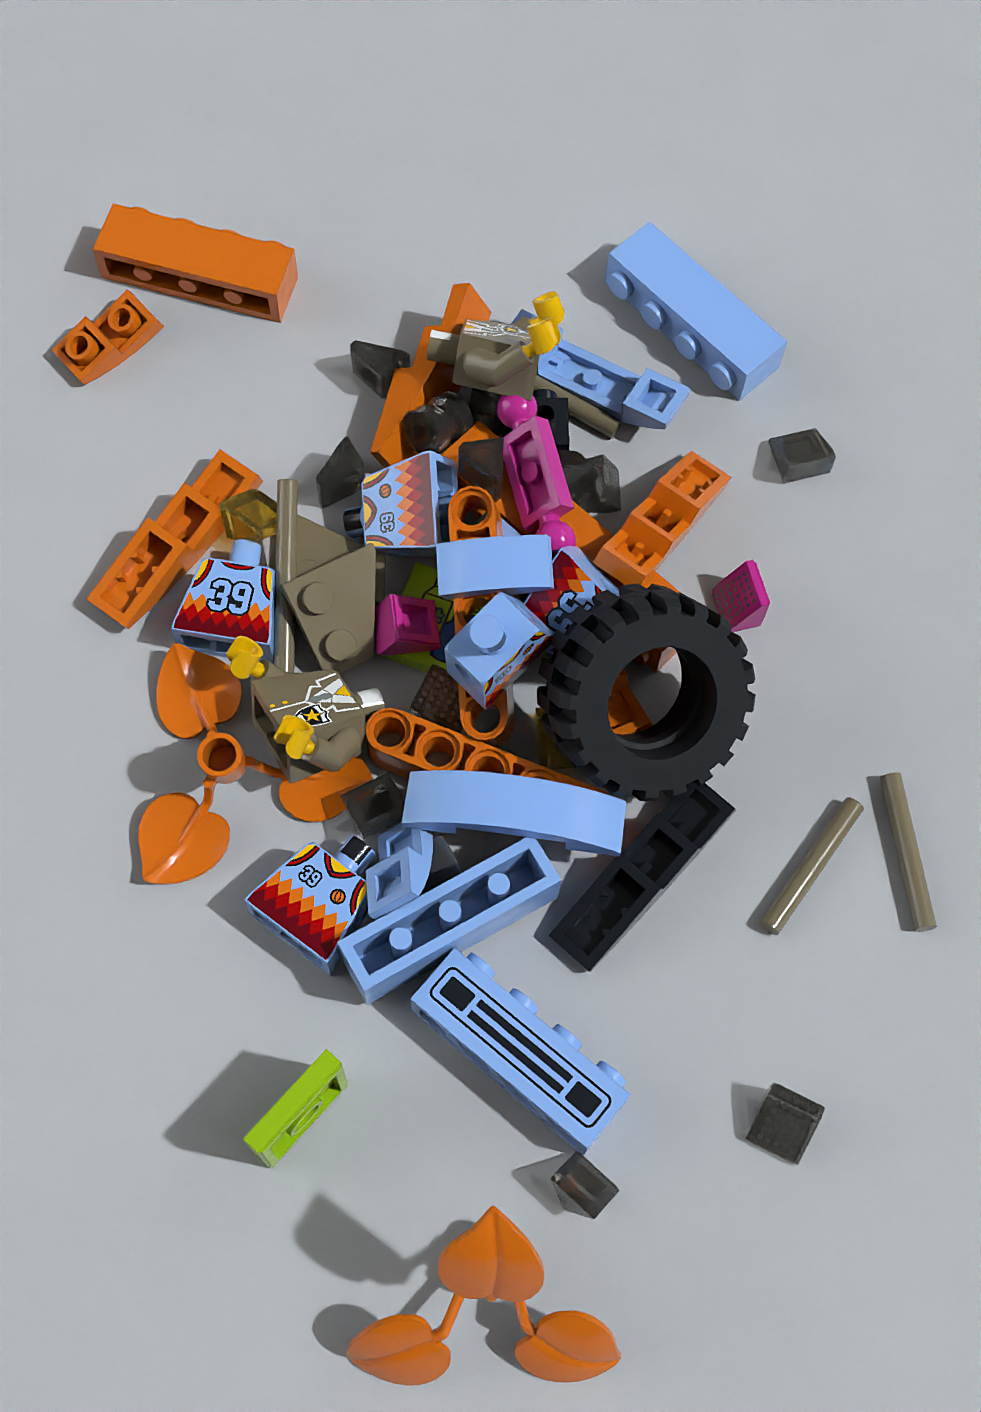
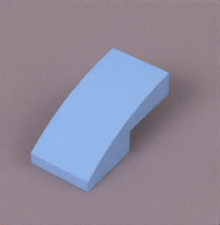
[436,535,554,600]
[366,822,433,920]

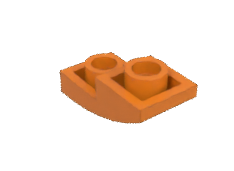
[52,289,164,385]

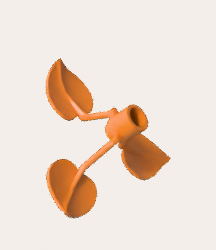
[138,643,373,885]
[347,1206,621,1386]

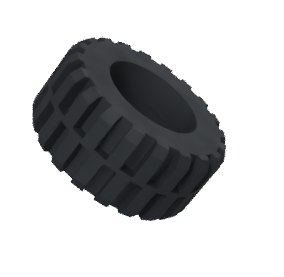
[537,583,756,801]

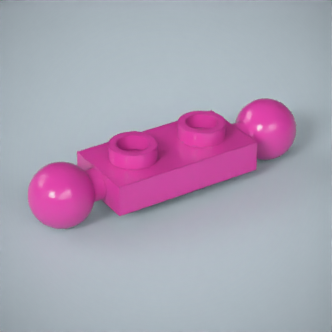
[497,395,576,561]

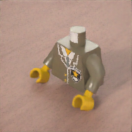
[427,291,564,401]
[226,636,385,783]

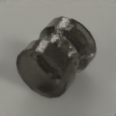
[403,391,473,454]

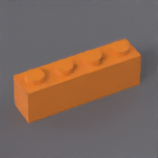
[93,203,298,323]

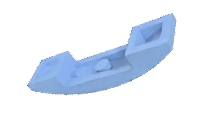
[510,309,690,430]
[401,770,626,857]

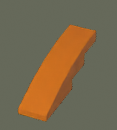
[370,282,492,468]
[86,449,263,630]
[593,450,732,586]

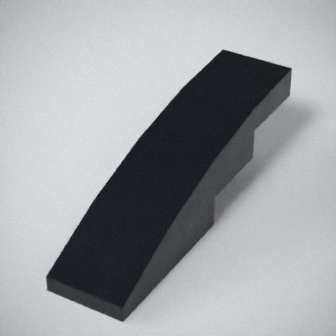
[548,782,737,972]

